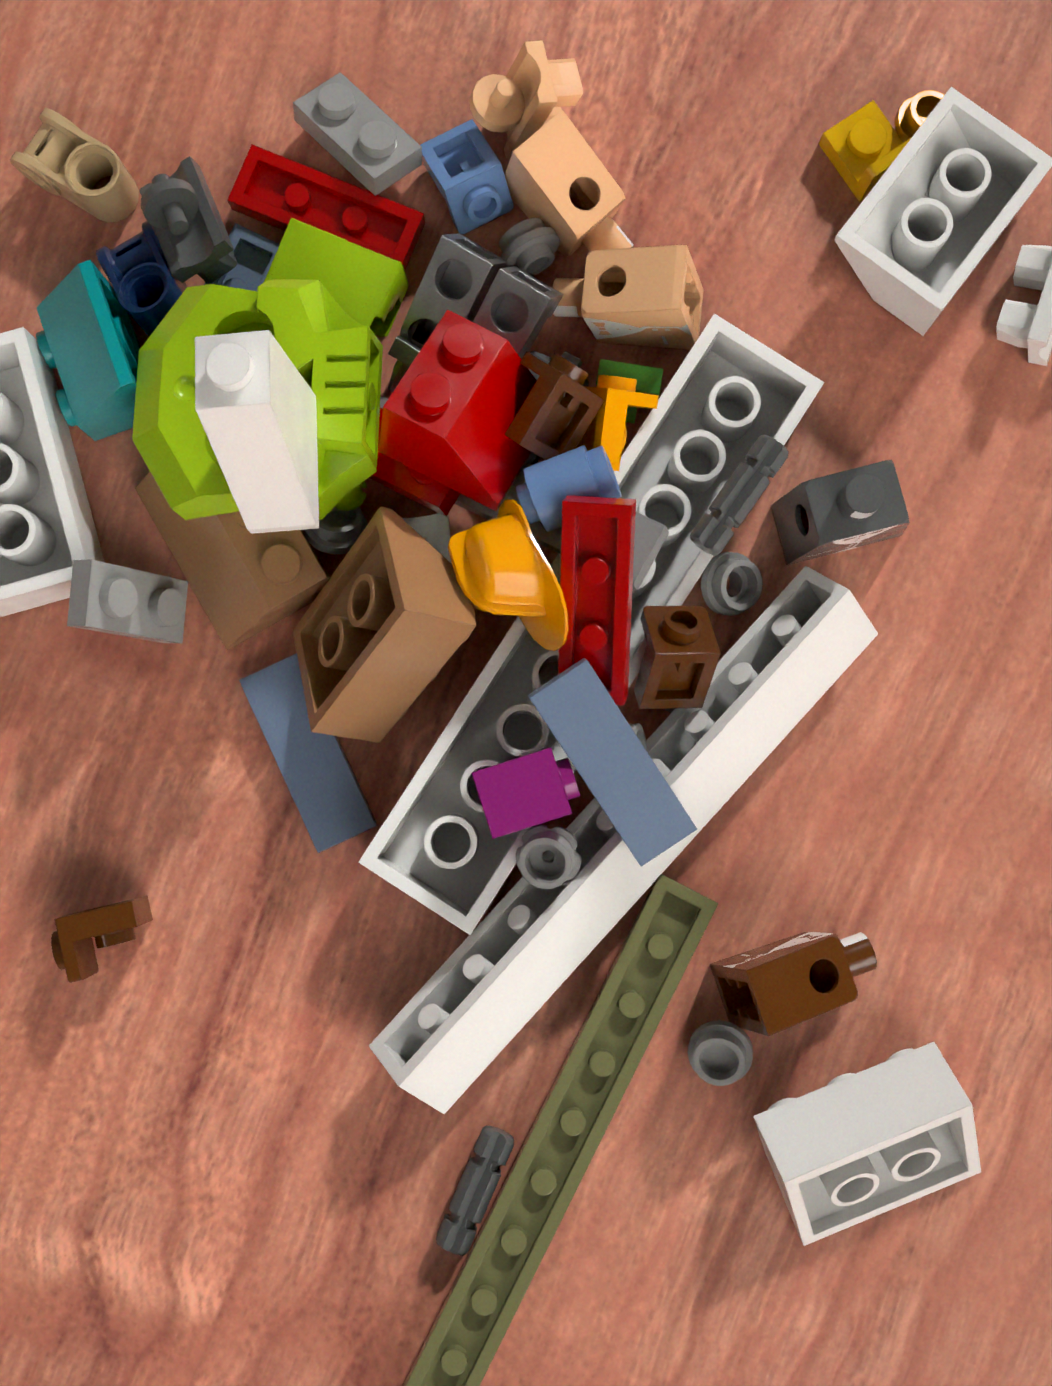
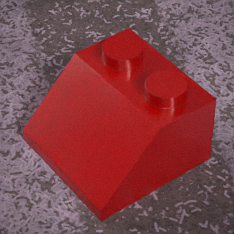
[378,309,537,512]

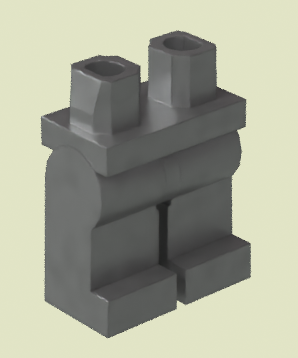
[388,233,564,392]

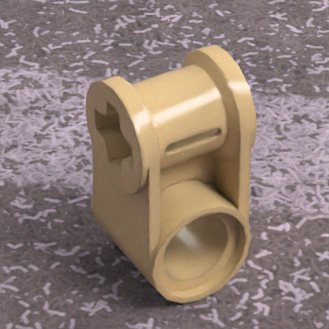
[10,108,139,222]

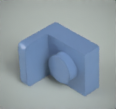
[420,119,514,234]

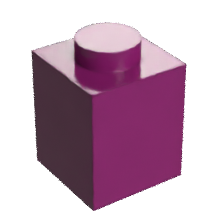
[472,748,580,839]

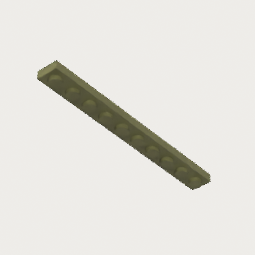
[403,874,718,1386]

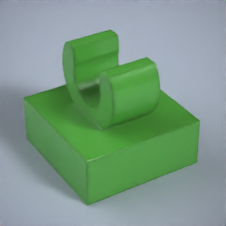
[596,359,663,423]

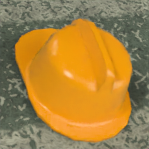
[447,499,569,651]

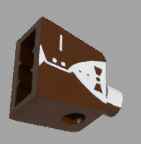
[710,932,877,1036]

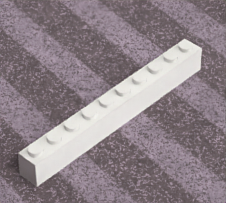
[369,566,878,1114]

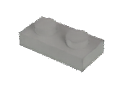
[293,72,422,196]
[67,559,188,643]

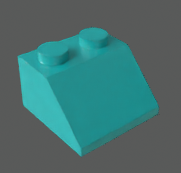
[36,259,141,441]

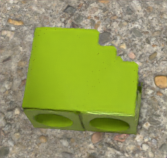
[263,218,409,337]

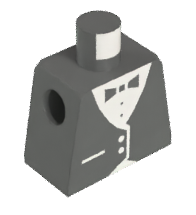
[770,460,910,565]

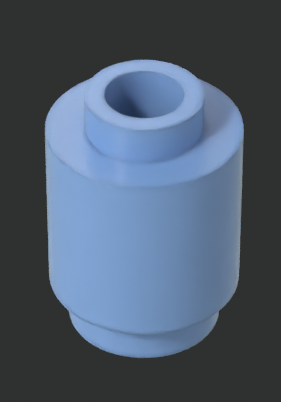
[516,445,622,532]

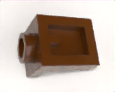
[504,352,605,460]
[634,606,721,709]
[51,896,153,983]

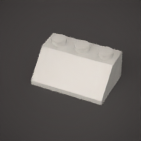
[834,87,1052,336]
[753,1042,981,1246]

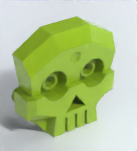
[132,279,383,520]

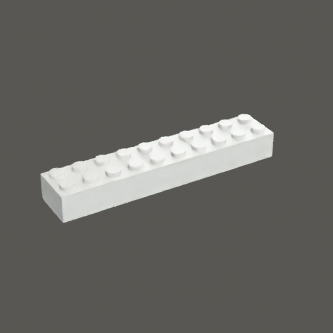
[359,314,825,935]

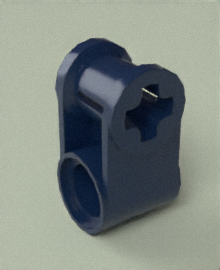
[96,221,187,337]

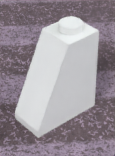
[195,330,319,534]

